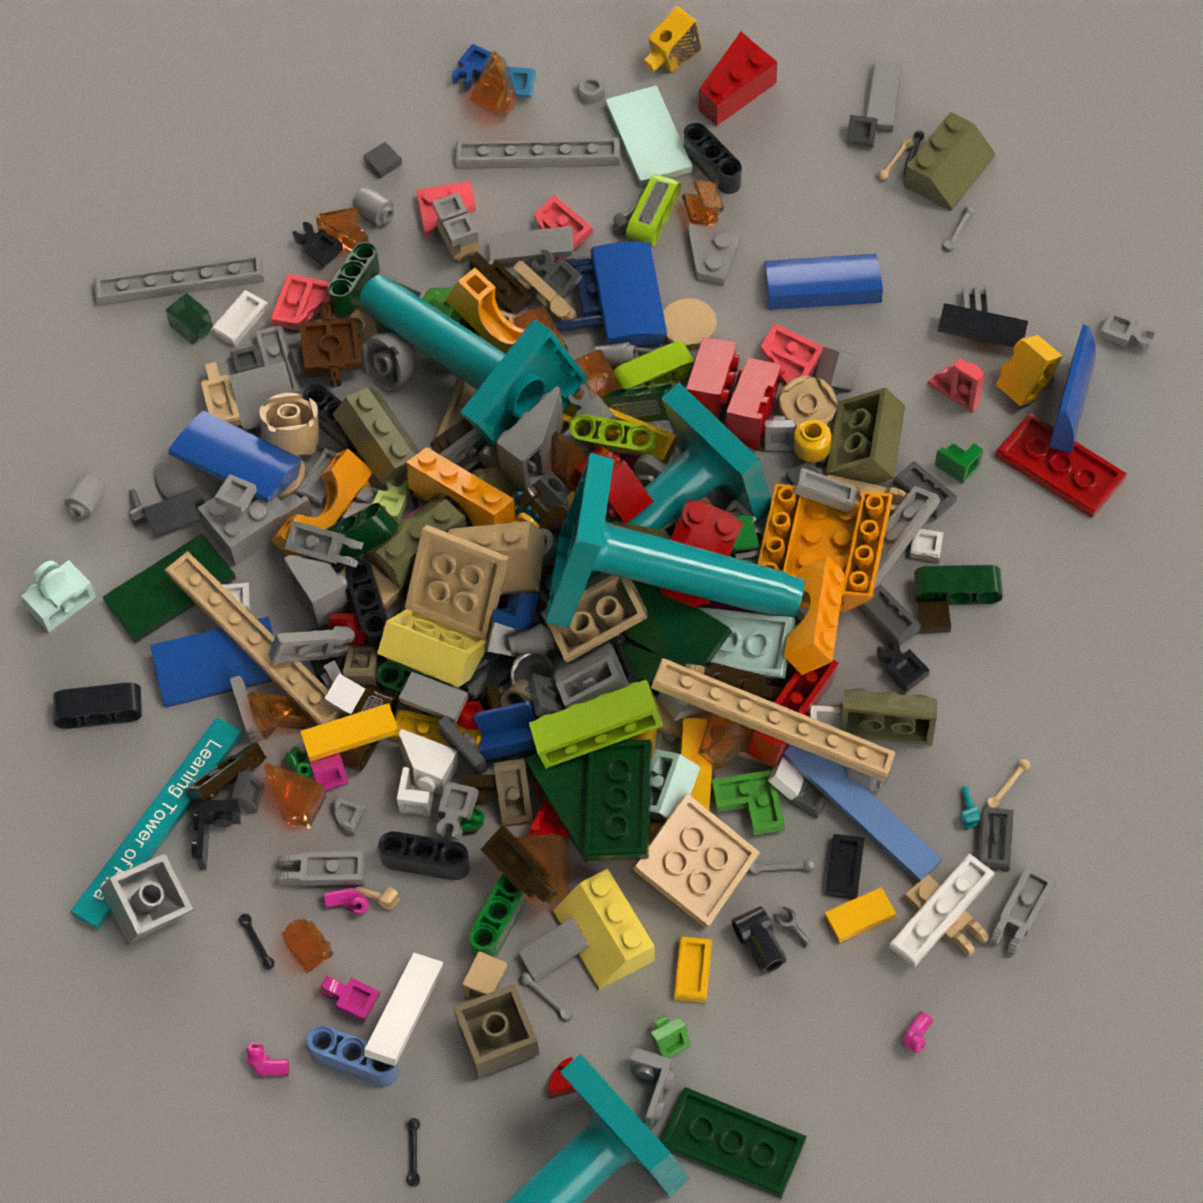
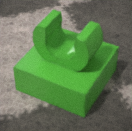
[651,1015,691,1058]

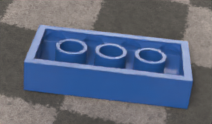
[590,242,667,347]
[764,254,883,310]
[1049,324,1096,453]
[168,411,302,503]
[150,616,274,708]

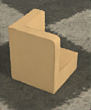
[462,951,507,1000]

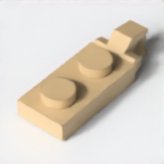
[201,362,242,426]

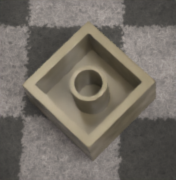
[453,984,540,1078]

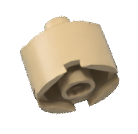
[259,393,320,456]

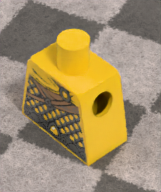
[643,6,702,72]

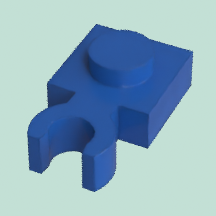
[452,43,496,90]

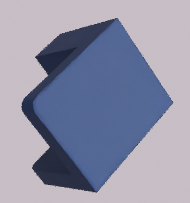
[492,592,540,630]

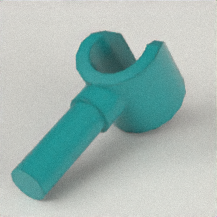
[960,786,980,829]

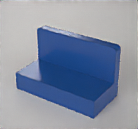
[474,701,539,760]

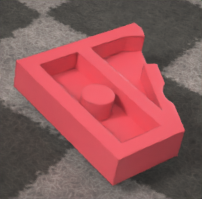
[416,181,476,239]
[535,195,594,261]
[271,274,330,330]
[761,323,823,384]
[927,358,984,413]

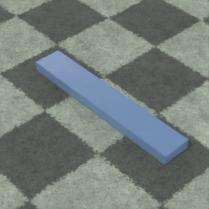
[783,745,943,883]

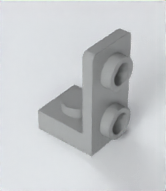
[630,1048,677,1129]

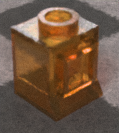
[682,180,724,226]
[282,918,333,974]

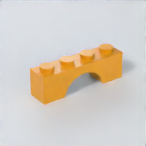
[445,268,525,354]
[406,447,515,527]
[270,448,373,556]
[784,556,845,675]

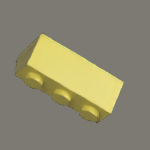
[377,609,488,687]
[553,869,655,990]

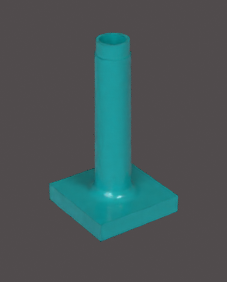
[359,275,588,449]
[540,383,772,596]
[545,453,804,628]
[505,1053,690,1203]

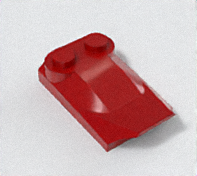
[659,500,743,608]

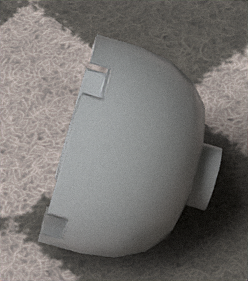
[361,332,417,391]

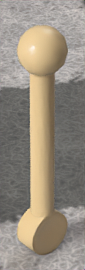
[878,138,914,181]
[987,759,1031,808]

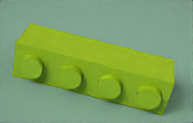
[529,680,664,768]

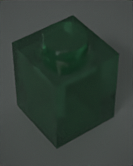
[166,293,213,345]

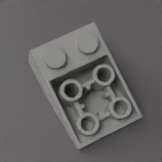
[496,386,564,492]
[553,639,629,709]

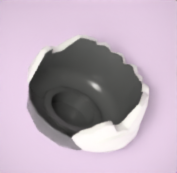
[511,654,556,684]

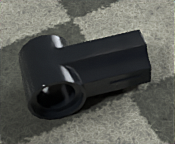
[731,906,787,974]

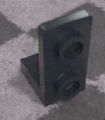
[191,799,241,869]

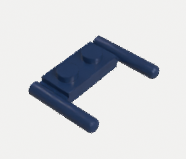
[541,256,604,333]

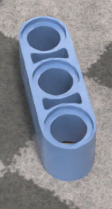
[307,1025,399,1087]

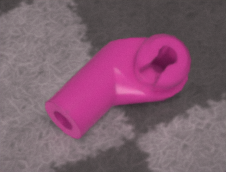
[324,887,369,915]
[902,1011,934,1053]
[245,1042,290,1076]

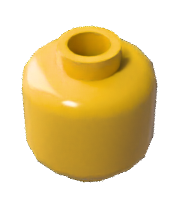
[793,419,832,463]

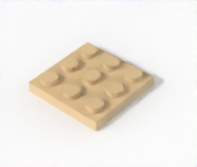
[405,525,509,640]
[631,793,760,928]

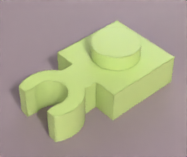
[372,479,409,523]

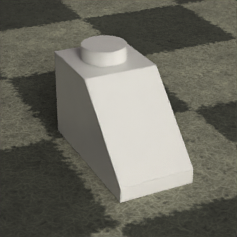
[399,729,458,795]

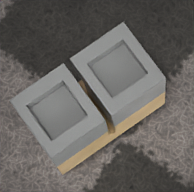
[432,192,480,263]

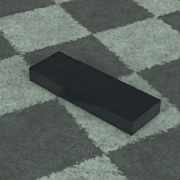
[937,303,1028,348]

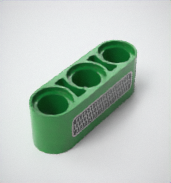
[469,874,528,958]

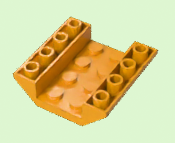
[757,484,893,612]

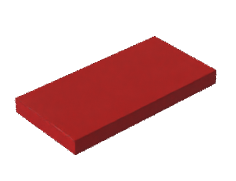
[995,413,1127,518]

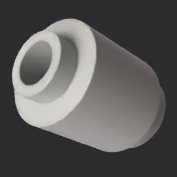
[352,188,394,226]
[64,474,105,519]

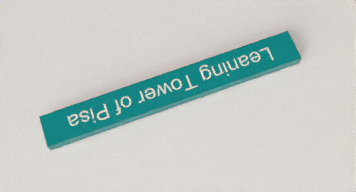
[71,717,243,930]

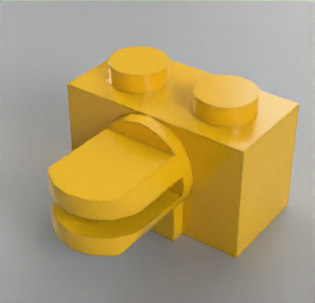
[995,335,1063,406]

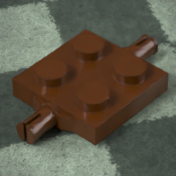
[299,303,362,388]

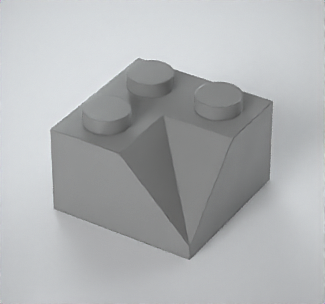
[198,497,282,566]
[284,555,352,628]
[100,854,194,945]

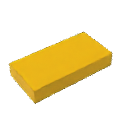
[824,887,896,943]
[674,936,712,1003]

